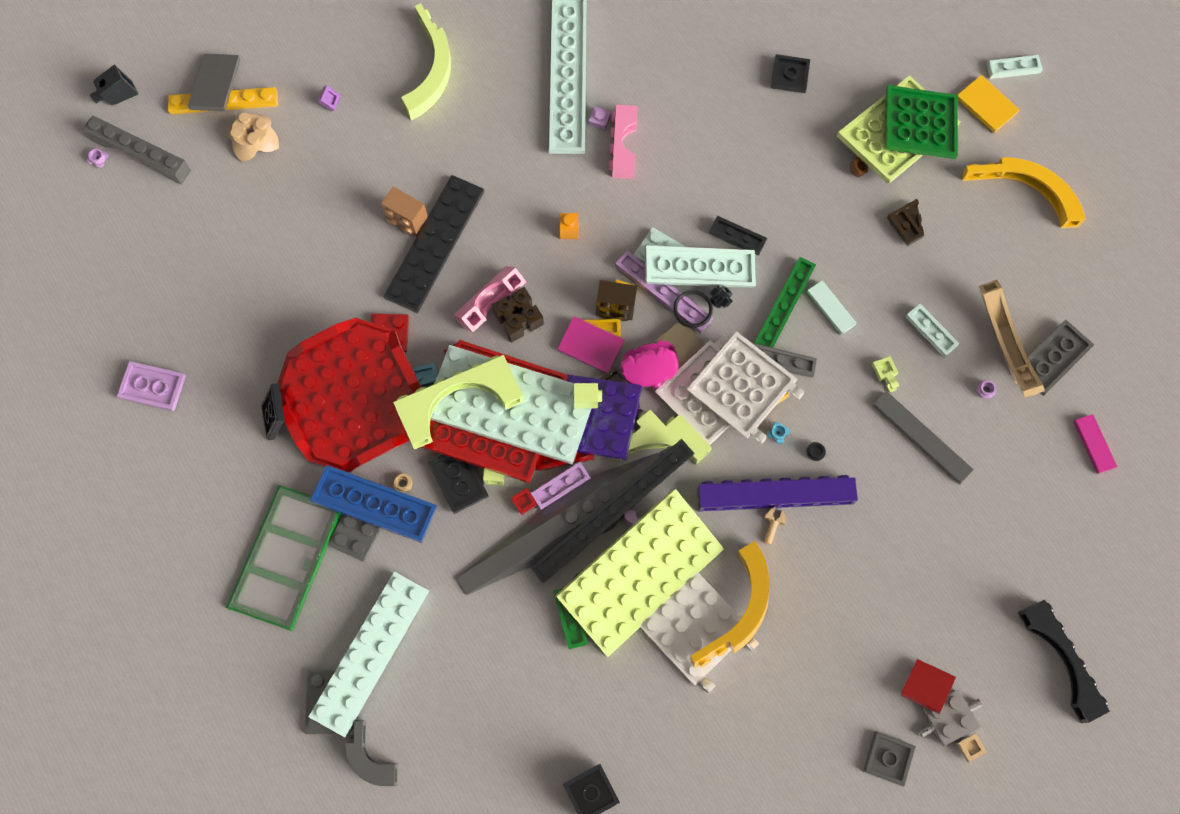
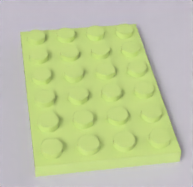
[837,75,960,184]

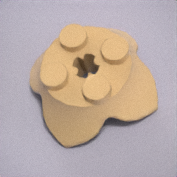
[228,112,279,162]

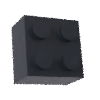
[563,764,620,814]

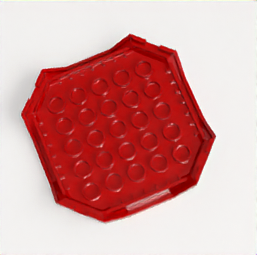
[277,317,422,473]

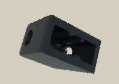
[90,64,139,105]

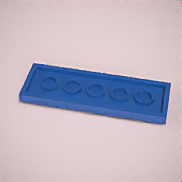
[310,465,437,543]

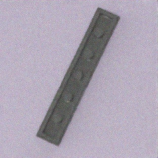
[873,391,974,484]

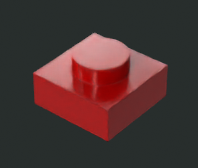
[511,488,538,516]

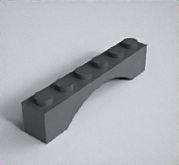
[82,115,191,185]

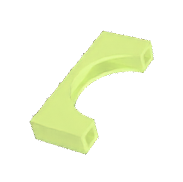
[393,355,524,450]

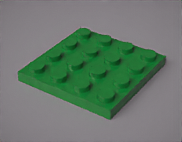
[885,85,958,159]

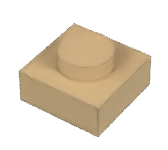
[956,733,987,762]

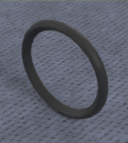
[673,290,713,328]

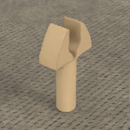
[764,507,786,544]

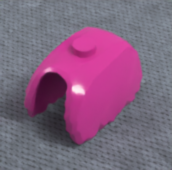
[621,340,679,389]

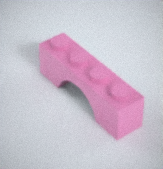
[609,105,638,179]
[453,266,526,332]

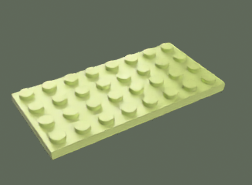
[555,489,724,657]

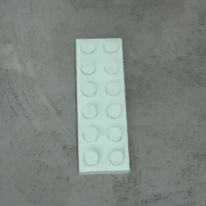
[645,246,756,288]

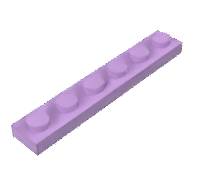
[615,251,713,334]

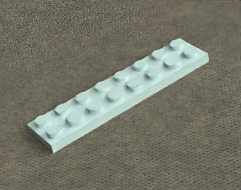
[308,571,429,737]

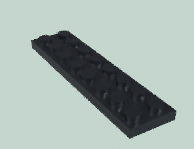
[384,175,484,314]

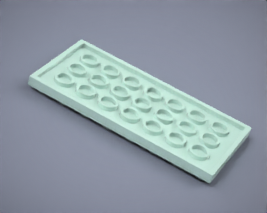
[430,345,591,465]

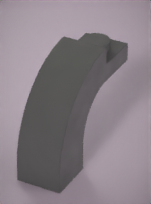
[345,721,398,786]

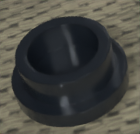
[806,442,826,461]

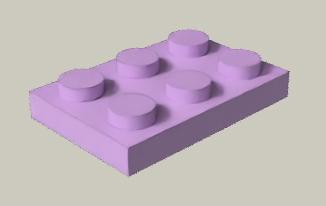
[117,361,186,411]

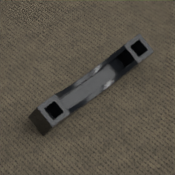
[1017,600,1110,723]

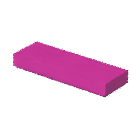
[1073,414,1117,474]

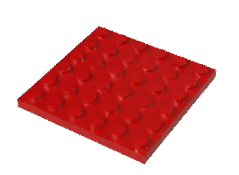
[421,340,568,484]

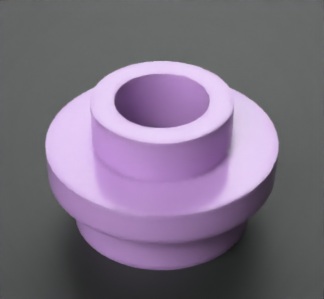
[977,380,996,399]

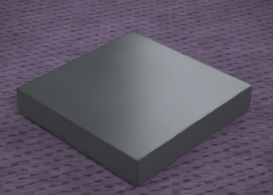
[863,731,916,787]

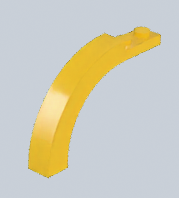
[961,157,1086,228]
[690,541,770,669]

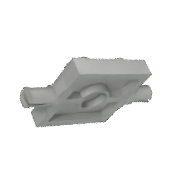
[918,690,983,746]

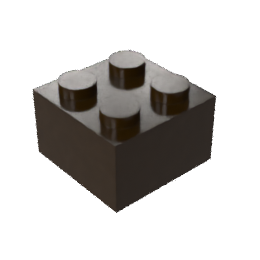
[596,280,637,321]

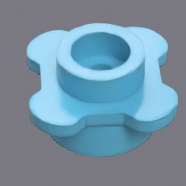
[767,422,790,444]

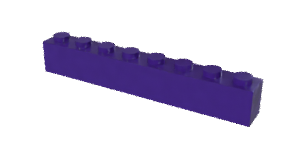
[697,475,858,512]

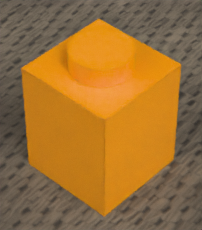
[560,213,578,239]

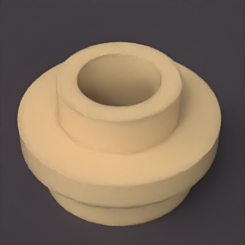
[393,473,413,493]

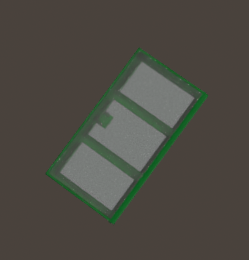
[226,485,341,632]

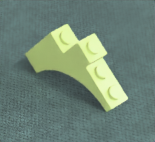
[613,410,712,465]

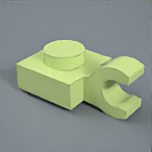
[872,356,899,393]

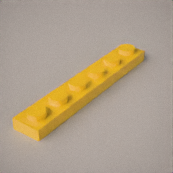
[168,87,277,115]

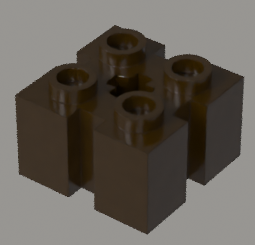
[492,287,544,343]

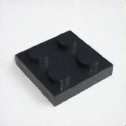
[771,54,810,93]

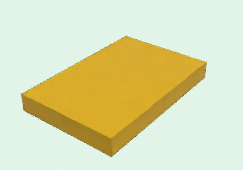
[958,75,1020,133]

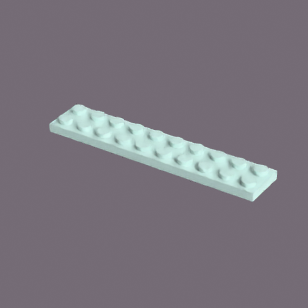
[549,0,587,154]

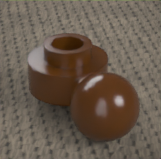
[850,156,868,177]

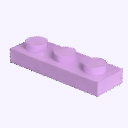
[531,462,591,510]

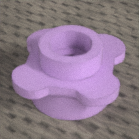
[87,148,109,168]

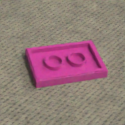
[557,316,625,374]

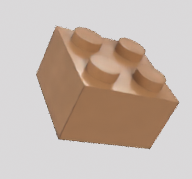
[381,186,428,237]

